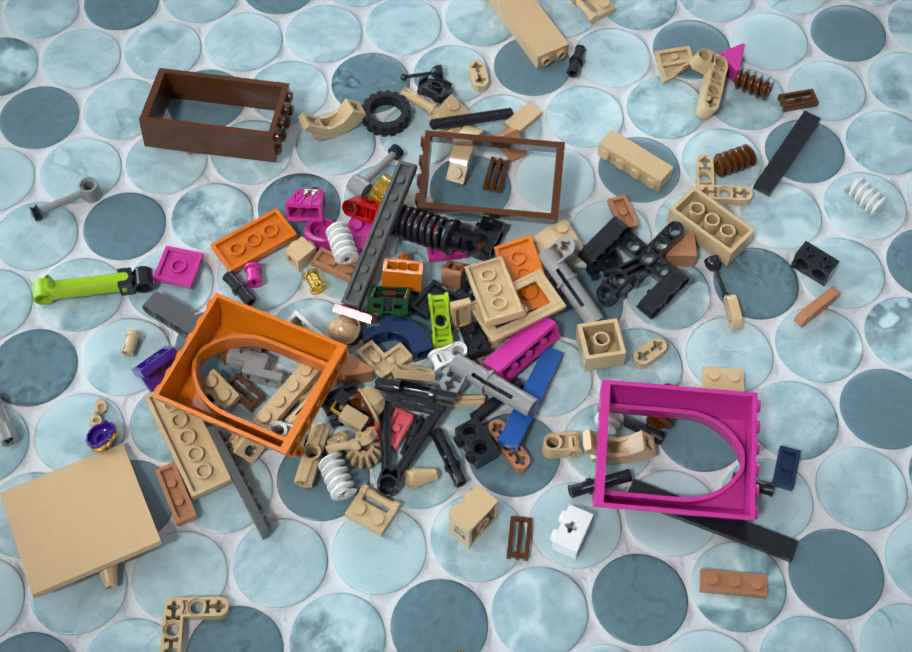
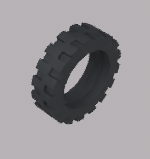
[362,90,411,137]

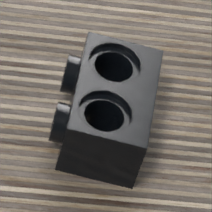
[468,215,505,261]
[791,241,840,286]
[453,417,499,469]

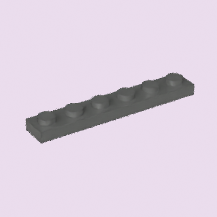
[207,425,272,540]

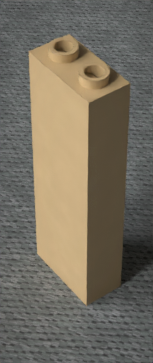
[487,0,569,69]

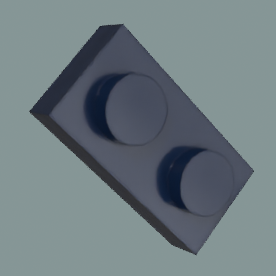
[772,445,801,491]

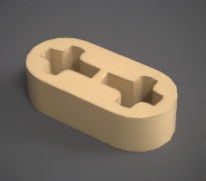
[469,60,489,92]
[724,294,743,330]
[632,338,667,369]

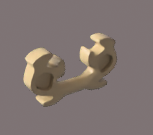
[325,427,378,454]

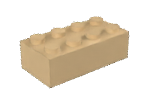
[667,186,755,266]

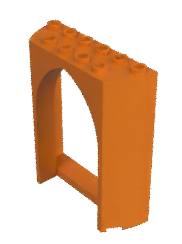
[153,293,348,459]

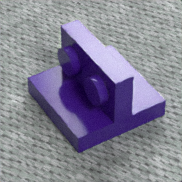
[131,346,177,393]

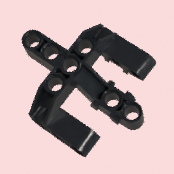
[578,216,690,320]

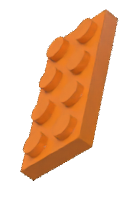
[210,208,298,274]
[494,234,550,314]

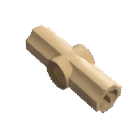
[294,424,330,489]

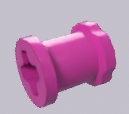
[244,262,264,288]

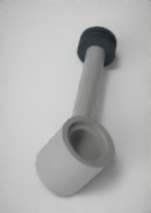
[346,144,404,198]
[29,177,102,221]

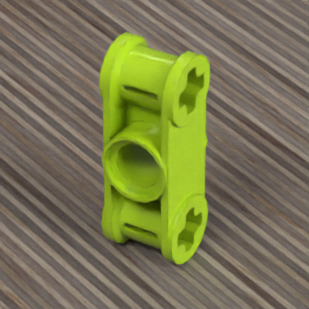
[428,292,453,350]

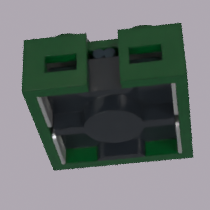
[367,286,411,317]

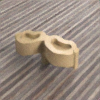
[89,398,107,428]

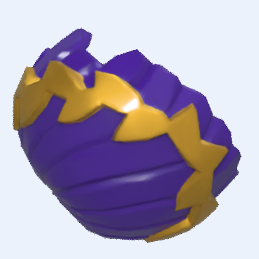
[85,420,119,452]

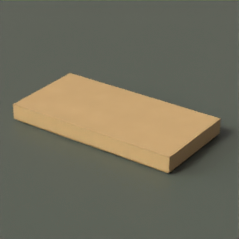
[464,256,525,328]

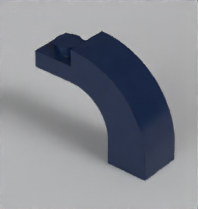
[362,317,433,363]

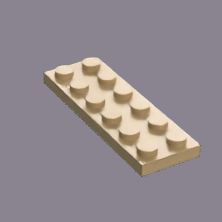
[144,391,232,500]

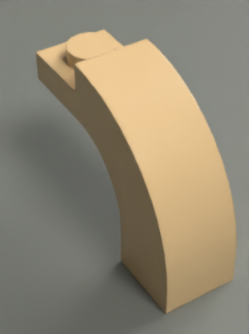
[298,98,366,140]
[446,125,485,184]
[583,429,657,464]

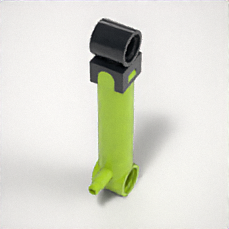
[33,266,153,305]

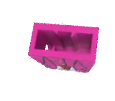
[285,187,326,222]

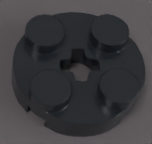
[417,75,454,103]

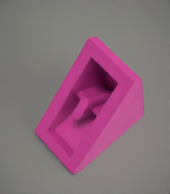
[720,43,746,82]

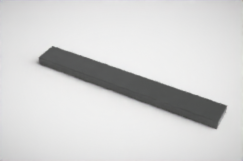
[341,160,418,310]

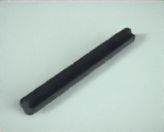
[429,108,514,130]

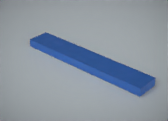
[497,347,563,451]

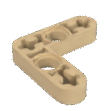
[695,154,753,206]
[160,597,230,652]

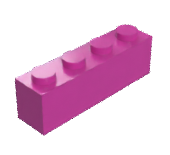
[482,317,561,382]

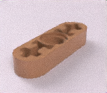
[794,286,841,328]
[488,419,530,473]

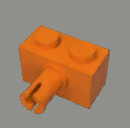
[381,253,423,292]

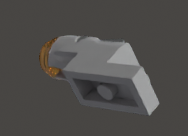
[219,347,285,389]

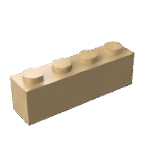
[597,129,674,192]

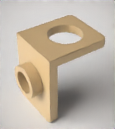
[227,433,265,463]

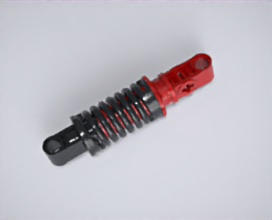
[342,196,486,256]

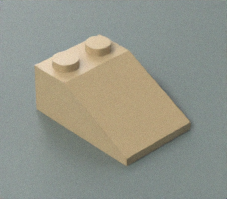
[532,219,583,276]

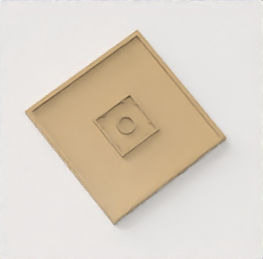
[0,443,163,599]

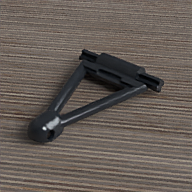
[374,377,457,497]

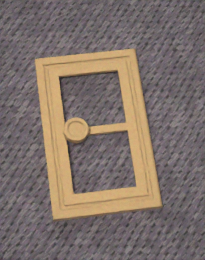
[471,269,566,344]

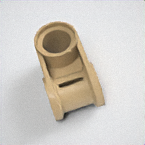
[541,431,583,459]

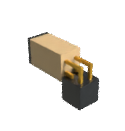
[330,388,371,432]

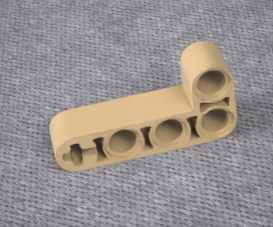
[690,48,728,120]

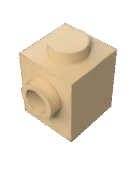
[285,236,316,272]

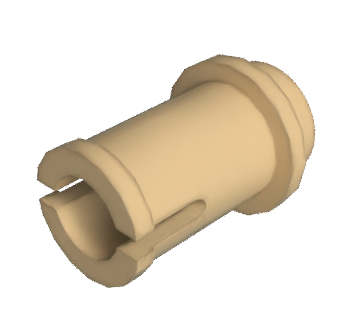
[121,329,141,357]

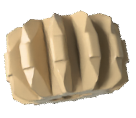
[346,438,381,470]

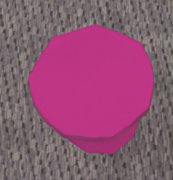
[304,218,334,252]

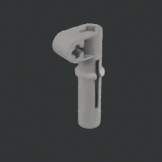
[538,236,604,323]
[440,353,538,417]

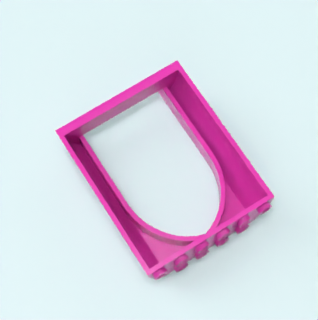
[592,379,761,521]

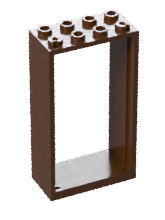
[139,68,294,163]
[415,130,565,224]

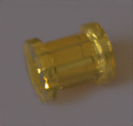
[303,268,327,295]

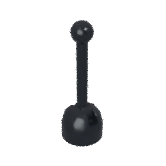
[400,64,444,81]
[704,255,729,300]

